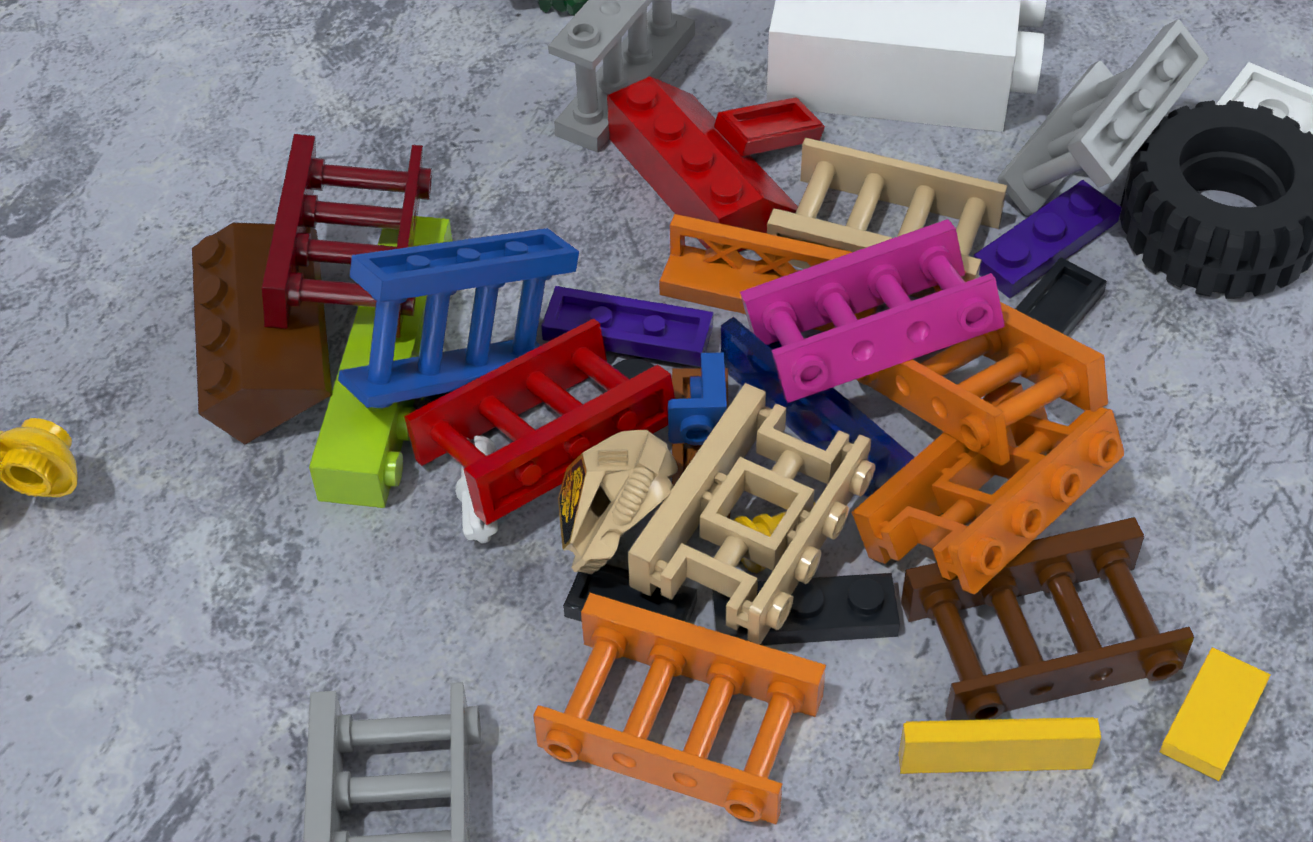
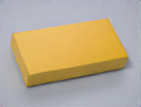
[1159,647,1271,781]

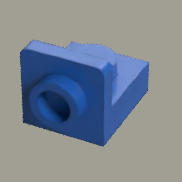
[668,352,727,445]

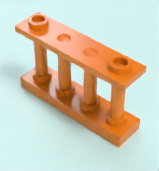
[857,285,1108,466]
[533,593,826,824]

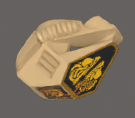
[558,430,678,574]

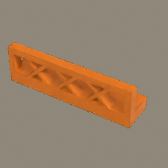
[659,214,878,332]

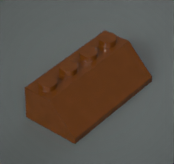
[192,222,332,445]

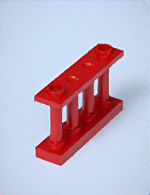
[404,318,675,525]

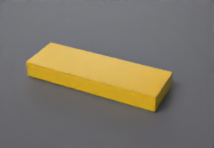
[898,717,1101,774]

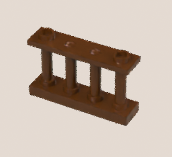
[901,517,1194,721]

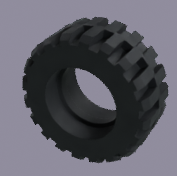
[1120,100,1313,299]

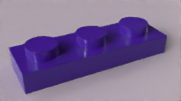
[973,180,1121,299]
[541,286,714,367]

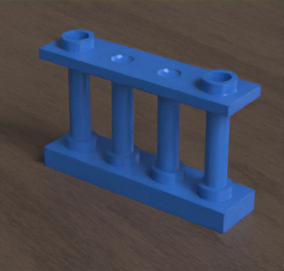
[338,228,579,408]

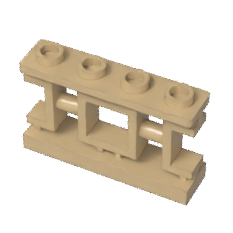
[628,383,875,644]

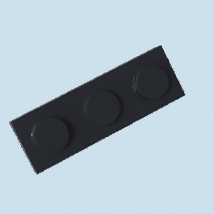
[712,573,900,645]

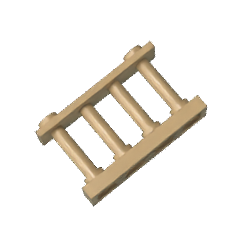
[767,138,1007,298]

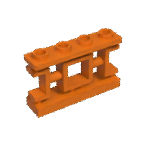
[852,381,1124,594]

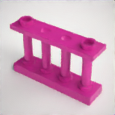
[740,219,1005,403]

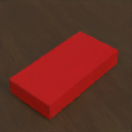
[714,97,825,156]

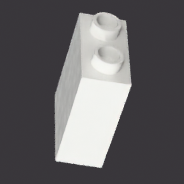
[766,0,1047,132]

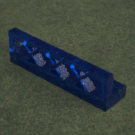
[721,316,914,497]

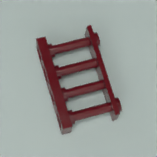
[262,134,432,338]

